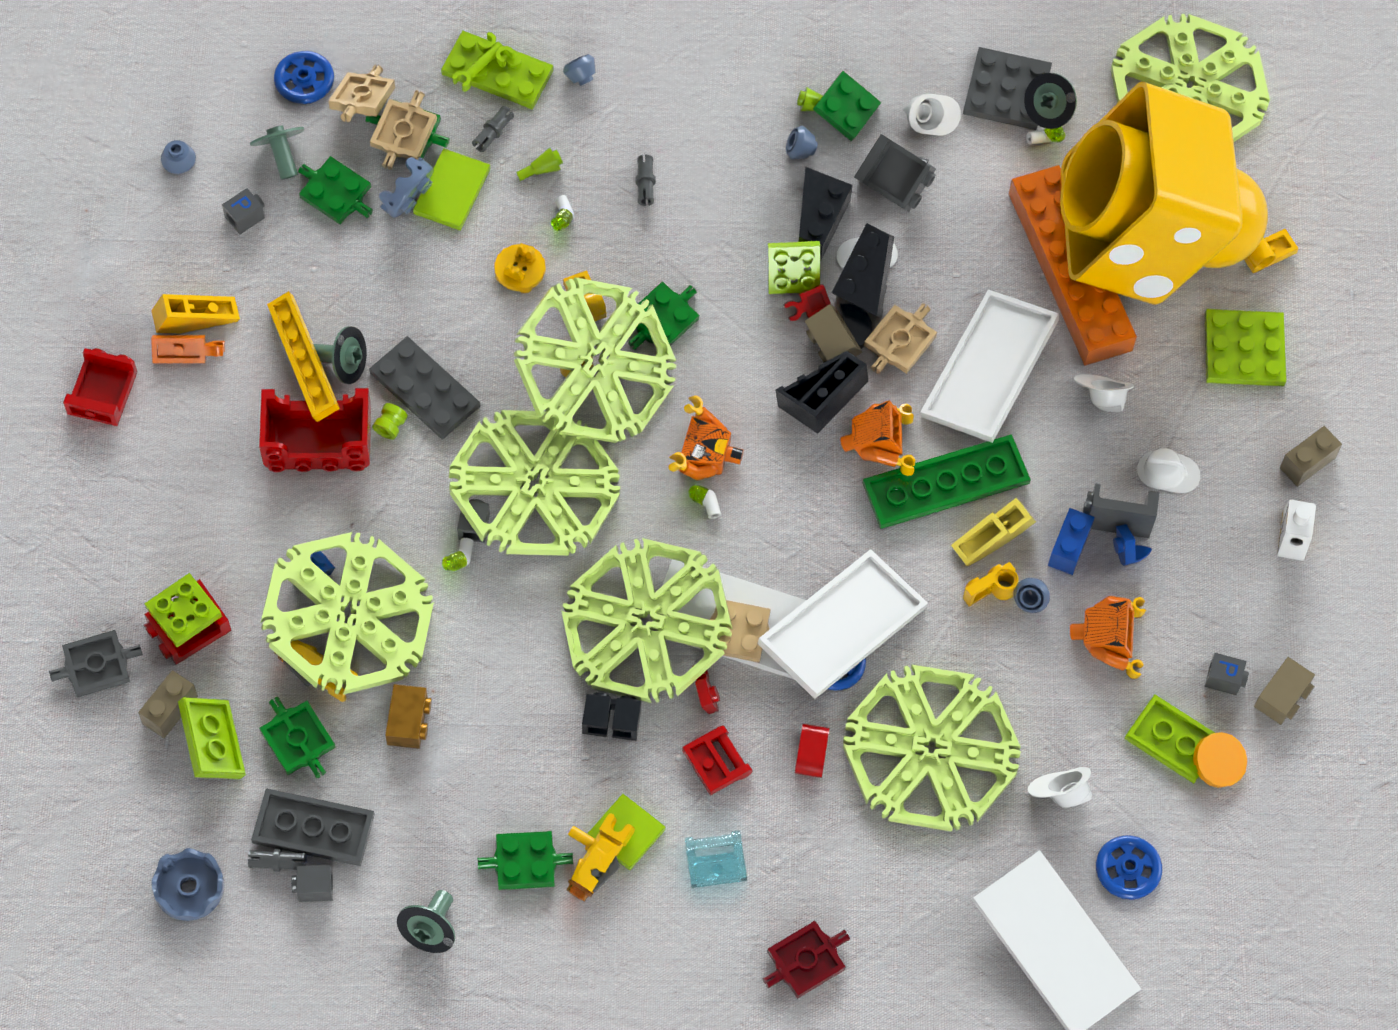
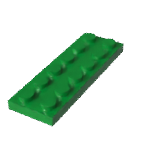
[862,434,1031,529]

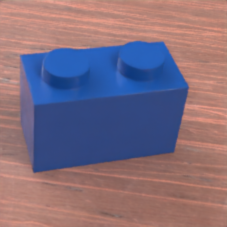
[1048,508,1095,575]

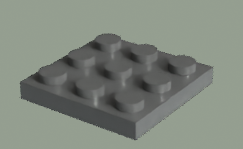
[963,47,1052,130]

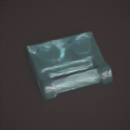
[684,830,747,888]

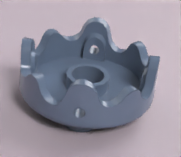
[379,157,434,218]
[151,848,224,921]

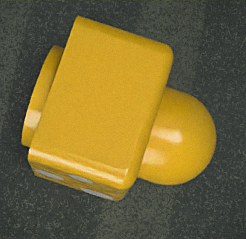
[1060,81,1268,305]

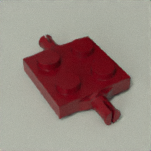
[762,921,850,999]

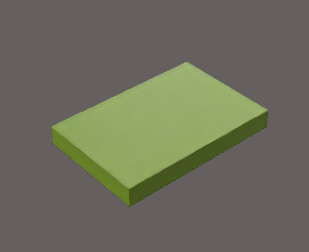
[413,148,491,231]
[1124,694,1215,784]
[178,697,246,779]

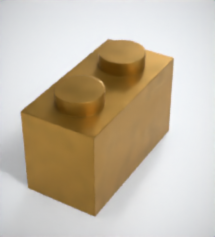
[385,684,432,749]

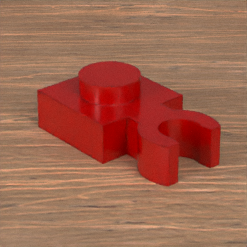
[783,284,831,321]
[692,665,720,715]

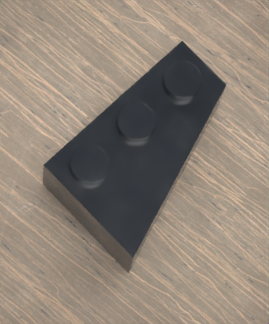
[798,166,853,261]
[831,223,894,318]
[775,351,868,434]

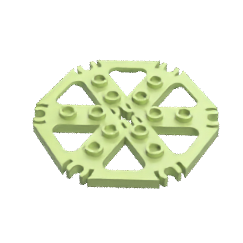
[1111,14,1270,142]
[514,277,676,443]
[449,410,620,556]
[260,532,434,695]
[561,538,733,703]
[843,665,1021,832]

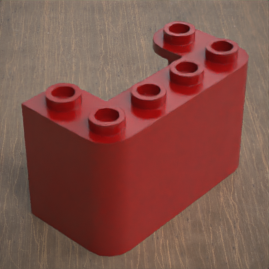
[259,388,371,472]

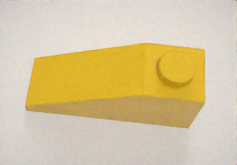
[151,294,240,334]

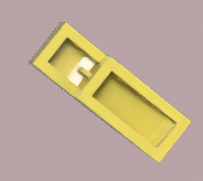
[951,498,1036,567]

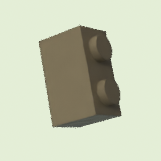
[805,304,863,363]
[1280,425,1342,487]
[1254,657,1315,725]
[138,670,198,739]

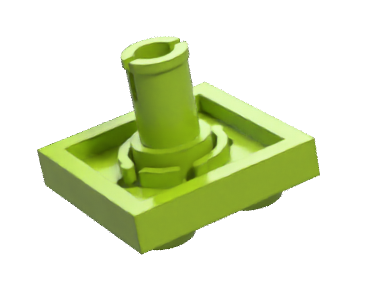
[768,241,820,294]
[144,573,222,647]

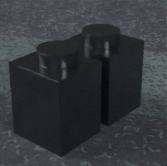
[582,692,641,741]

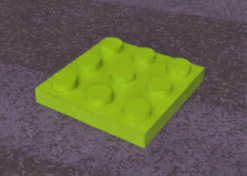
[1205,309,1286,386]

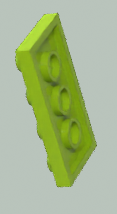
[441,30,554,110]

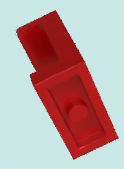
[63,348,138,426]
[144,579,232,665]

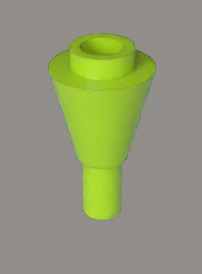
[797,87,823,111]
[516,147,563,181]

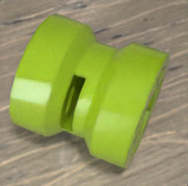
[372,403,408,440]

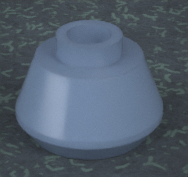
[563,54,596,86]
[786,126,818,159]
[161,140,196,174]
[1013,578,1050,613]

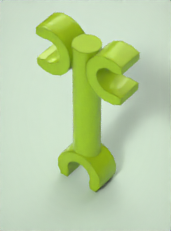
[452,32,515,92]

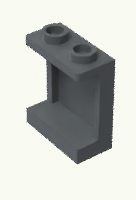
[854,134,936,212]
[1083,483,1160,538]

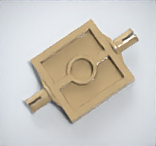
[328,65,395,122]
[370,90,437,170]
[864,303,937,374]
[710,600,771,663]

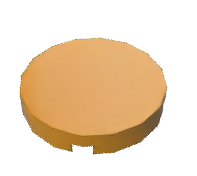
[1193,732,1248,788]

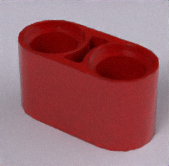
[795,724,830,778]

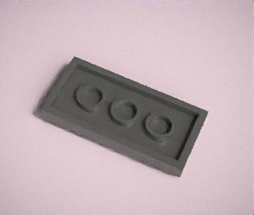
[369,336,480,440]
[251,788,375,866]

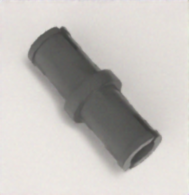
[472,106,514,152]
[636,154,656,206]
[248,849,307,872]

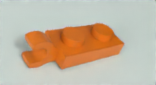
[151,335,225,363]

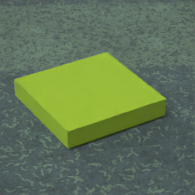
[587,794,666,870]

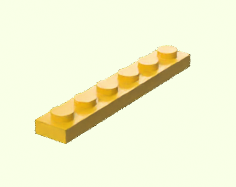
[267,291,340,422]

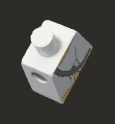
[1277,500,1316,561]

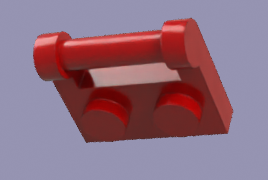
[682,725,753,796]

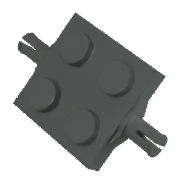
[49,630,143,698]

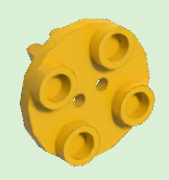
[494,243,546,293]

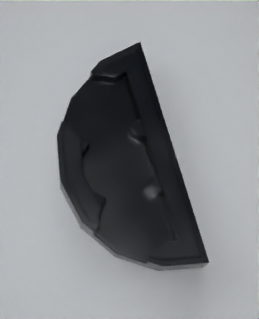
[839,303,872,349]

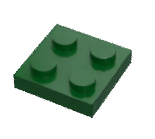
[813,71,882,141]

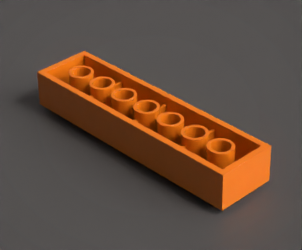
[1009,165,1137,366]

